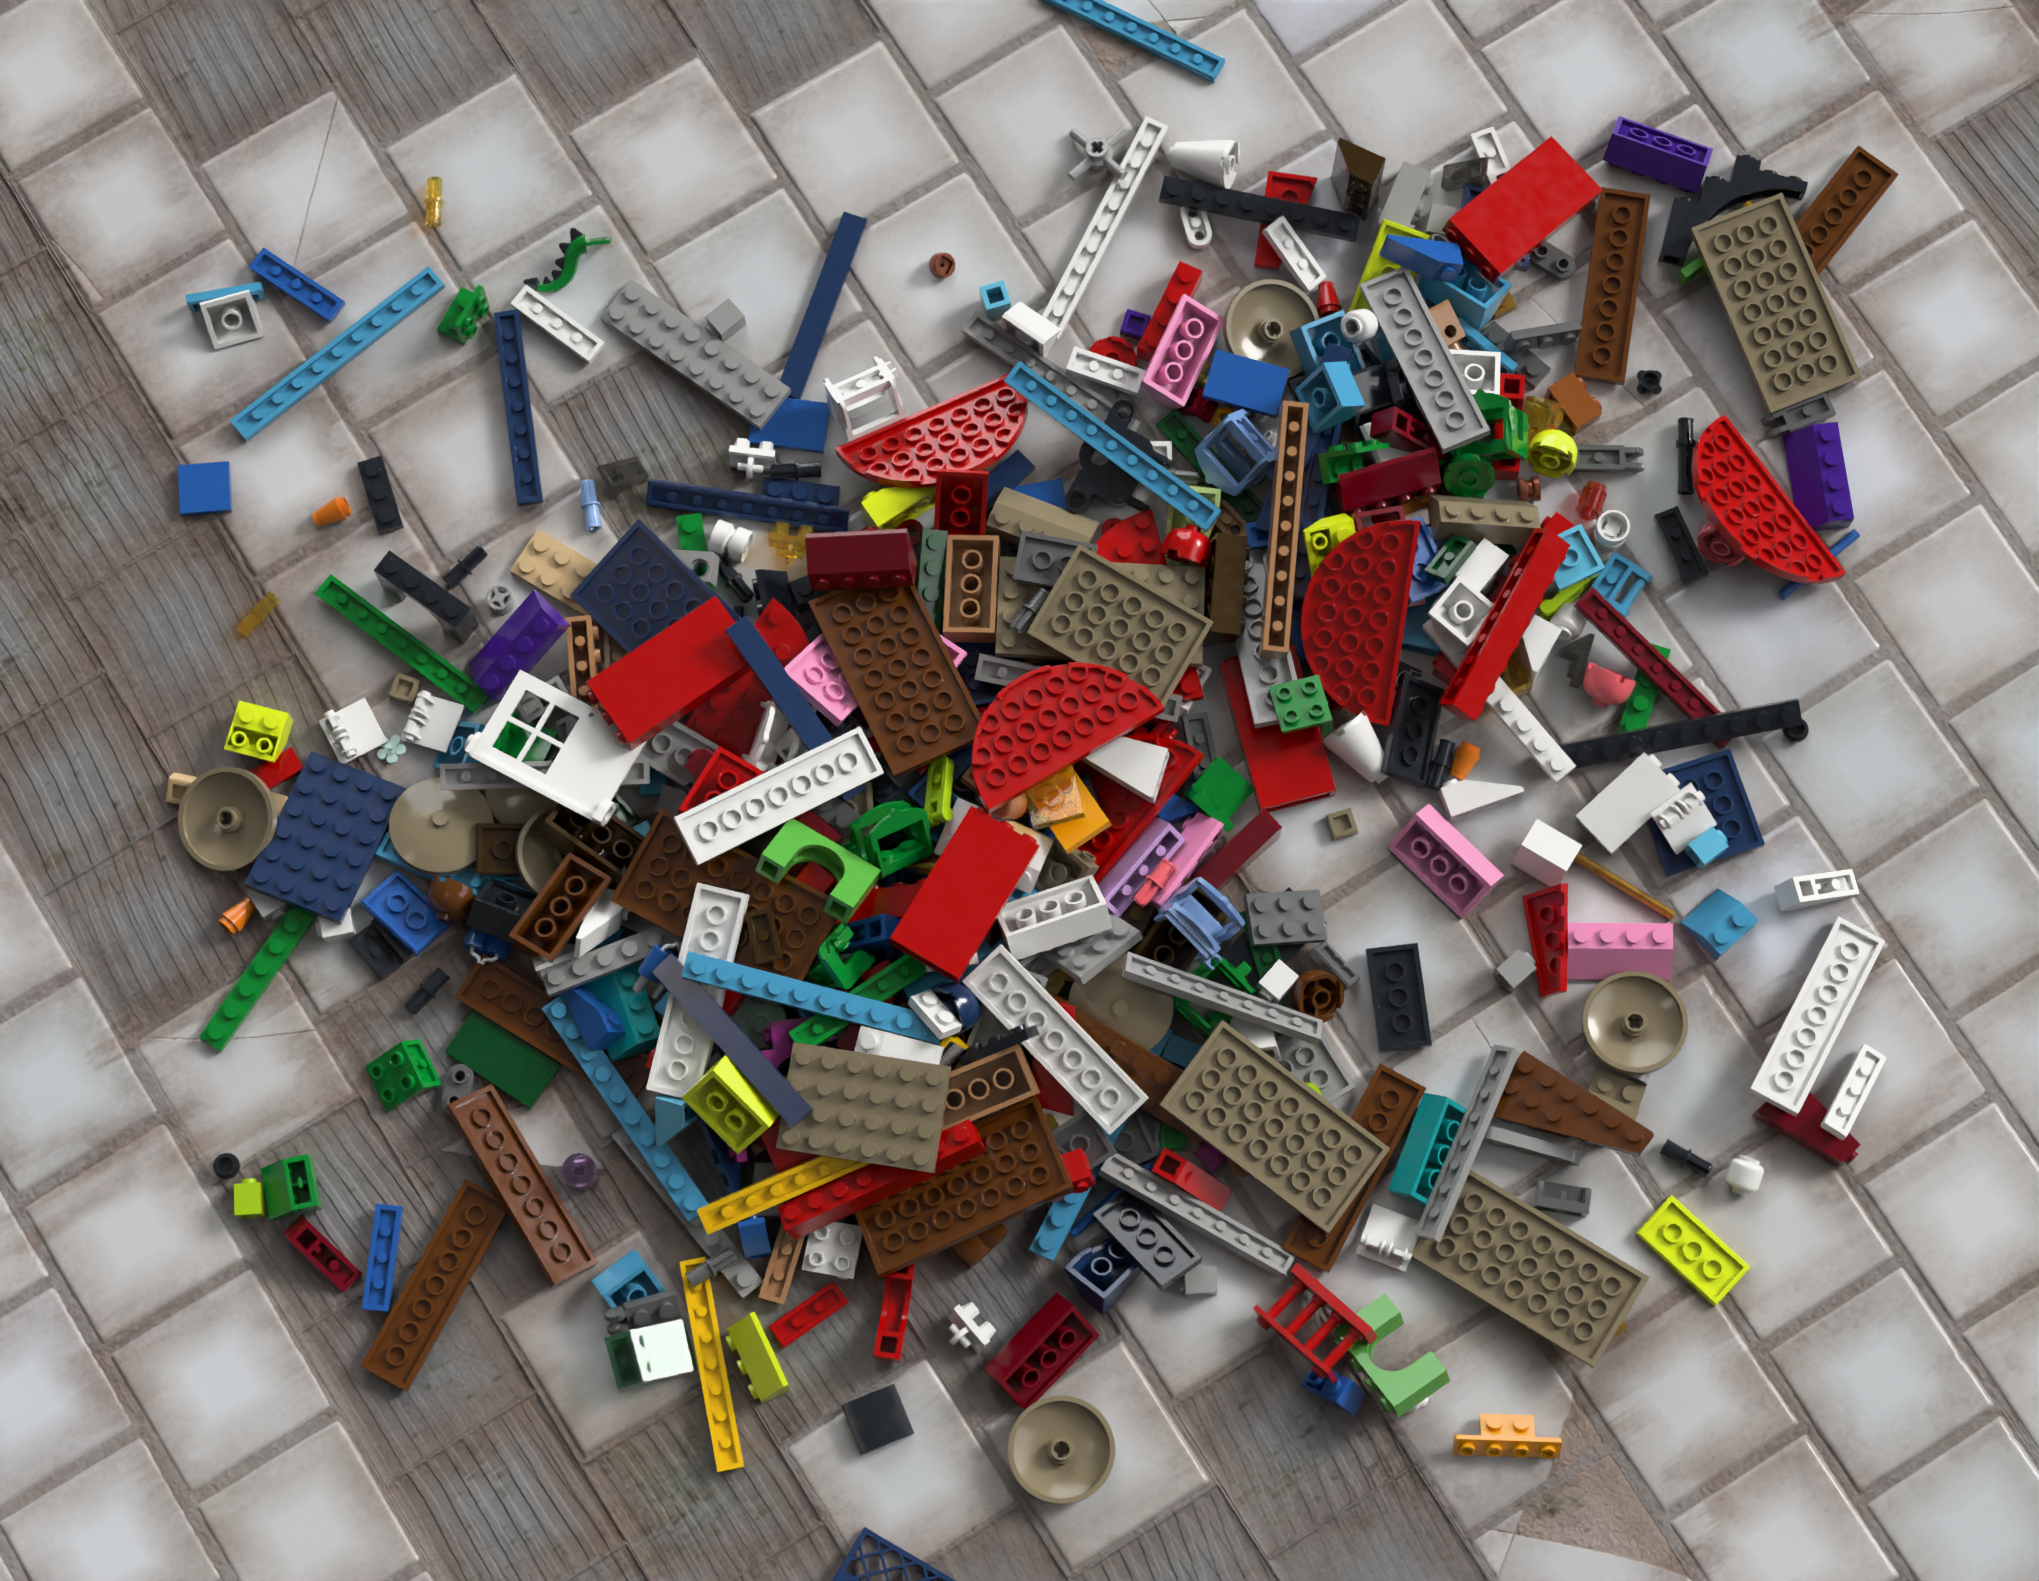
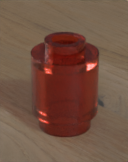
[1575,481,1607,521]

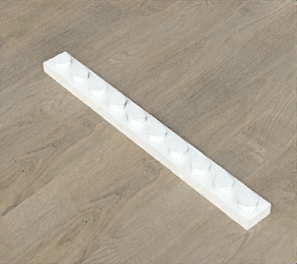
[1042,116,1168,341]

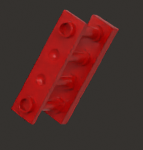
[1253,1263,1377,1383]

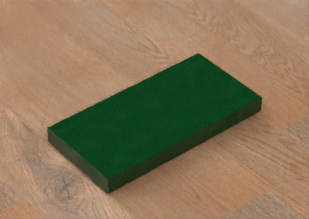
[445,1010,561,1110]

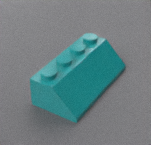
[584,964,660,1062]
[1388,1093,1466,1208]

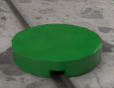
[1443,453,1495,498]

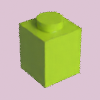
[234,1178,265,1219]

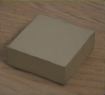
[388,673,422,706]
[1325,808,1359,841]

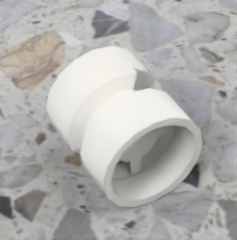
[1592,510,1630,552]
[708,520,754,563]

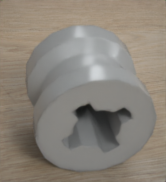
[486,585,514,615]

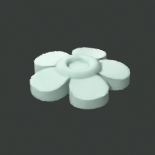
[377,735,406,764]

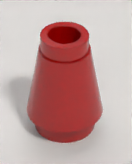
[1317,281,1342,318]

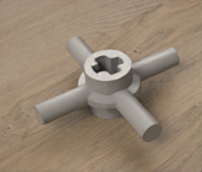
[1068,127,1129,181]

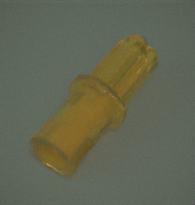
[424,176,444,227]
[235,592,280,638]

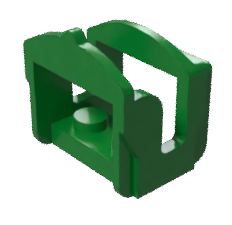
[1453,389,1528,461]
[841,800,934,879]
[804,922,876,990]
[1174,957,1256,1040]

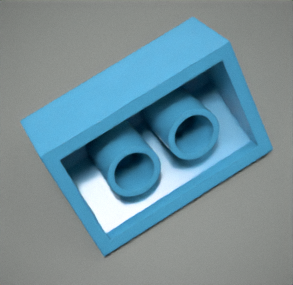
[1418,257,1512,331]
[1289,310,1366,375]

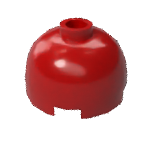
[1159,524,1212,568]

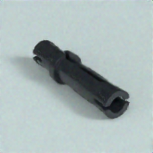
[1676,417,1696,495]

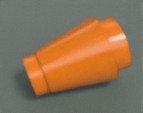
[312,496,352,527]
[1450,741,1481,781]
[218,898,257,936]

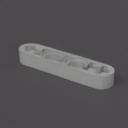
[1483,1126,1582,1166]

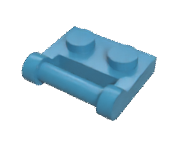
[1591,551,1652,619]

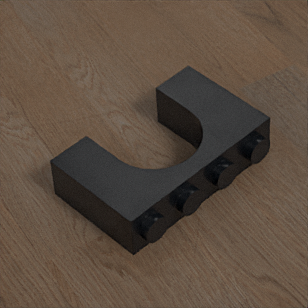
[374,550,479,645]

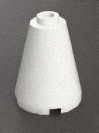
[1168,140,1240,189]
[1323,710,1388,784]

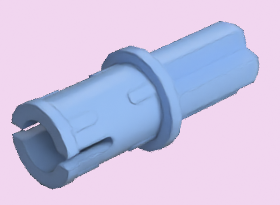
[580,479,602,531]

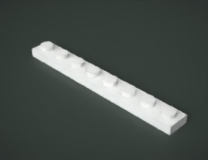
[1422,618,1576,784]

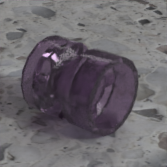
[562,1153,600,1192]

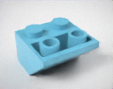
[654,1093,700,1146]

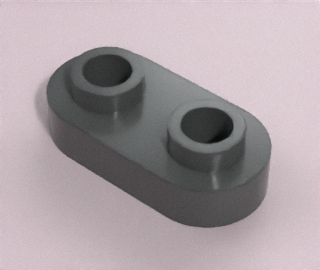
[1529,242,1576,281]
[442,1064,475,1115]

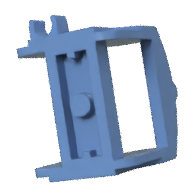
[1195,409,1276,496]
[1154,877,1246,971]

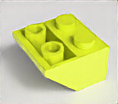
[1303,513,1356,578]
[224,701,293,763]

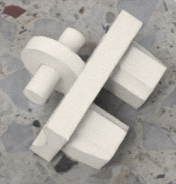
[729,438,776,479]
[947,1302,996,1354]

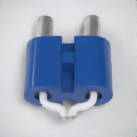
[463,926,512,965]
[632,941,682,1000]

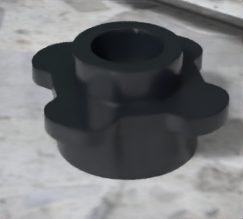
[1637,370,1662,395]

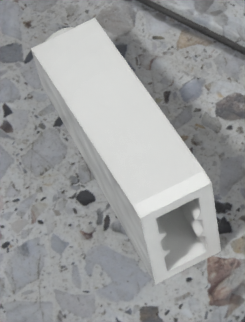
[1081,736,1169,804]

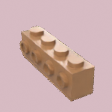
[565,615,603,717]

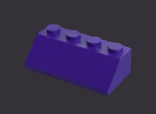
[1603,116,1713,193]
[1782,422,1854,531]
[468,590,570,700]

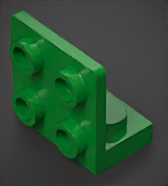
[437,284,490,345]
[1318,439,1390,484]
[1269,675,1333,736]
[492,710,558,762]
[1184,756,1254,832]
[365,1039,442,1112]

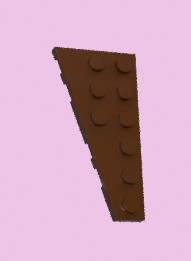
[1492,1051,1654,1156]

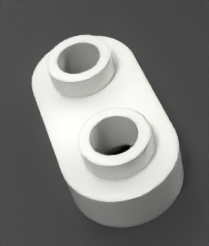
[1180,207,1212,249]

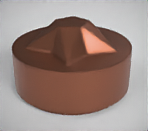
[929,252,955,278]

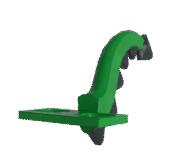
[523,228,612,292]

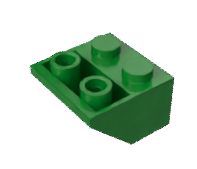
[261,1154,322,1221]

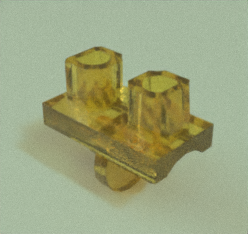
[768,521,813,565]

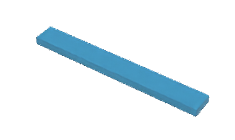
[1041,0,1226,83]

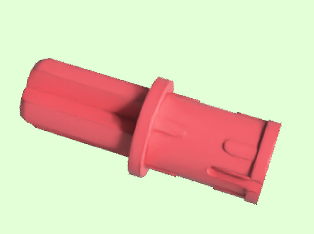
[1133,858,1176,907]

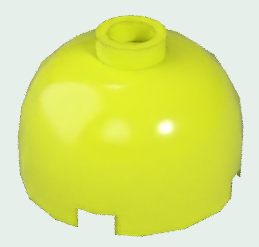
[1525,429,1577,478]

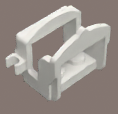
[823,356,906,442]
[742,700,816,771]

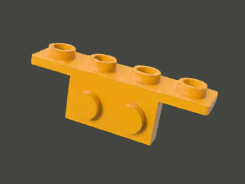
[1452,1413,1562,1459]

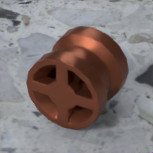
[1516,476,1541,502]

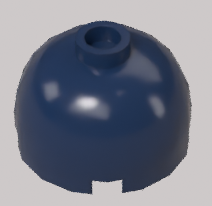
[932,981,980,1036]

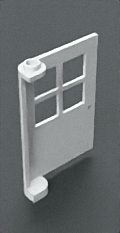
[464,670,647,826]

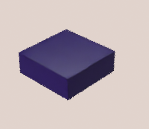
[1120,309,1151,340]

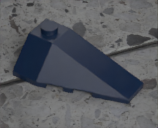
[697,1117,743,1222]
[1064,1237,1142,1315]

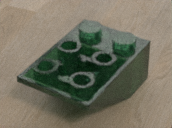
[604,1318,698,1393]

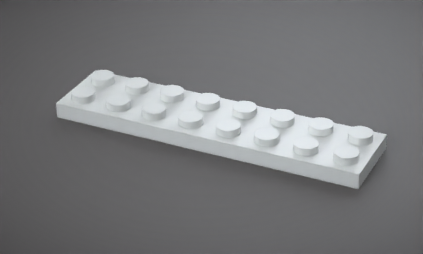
[673,727,884,866]
[646,883,750,1098]
[1748,916,1885,1117]
[962,944,1149,1135]

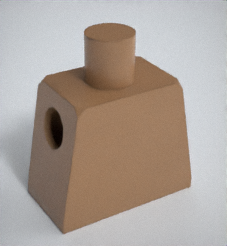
[1429,299,1465,350]

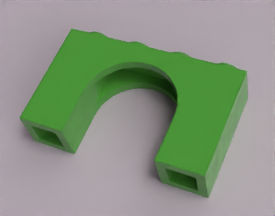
[755,819,881,924]
[1333,1293,1450,1418]

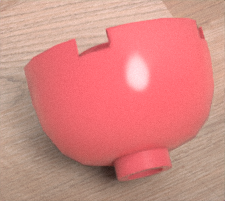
[1697,521,1745,567]
[1583,662,1636,708]

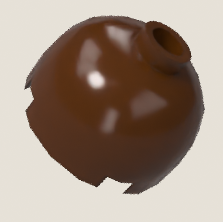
[428,876,475,924]
[1291,970,1345,1023]

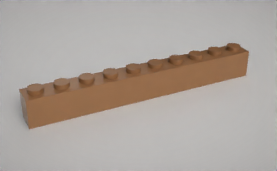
[1259,400,1309,660]

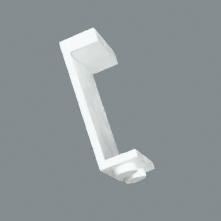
[1576,752,1680,856]

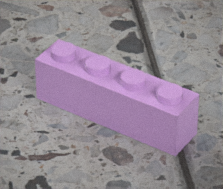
[1098,817,1186,917]

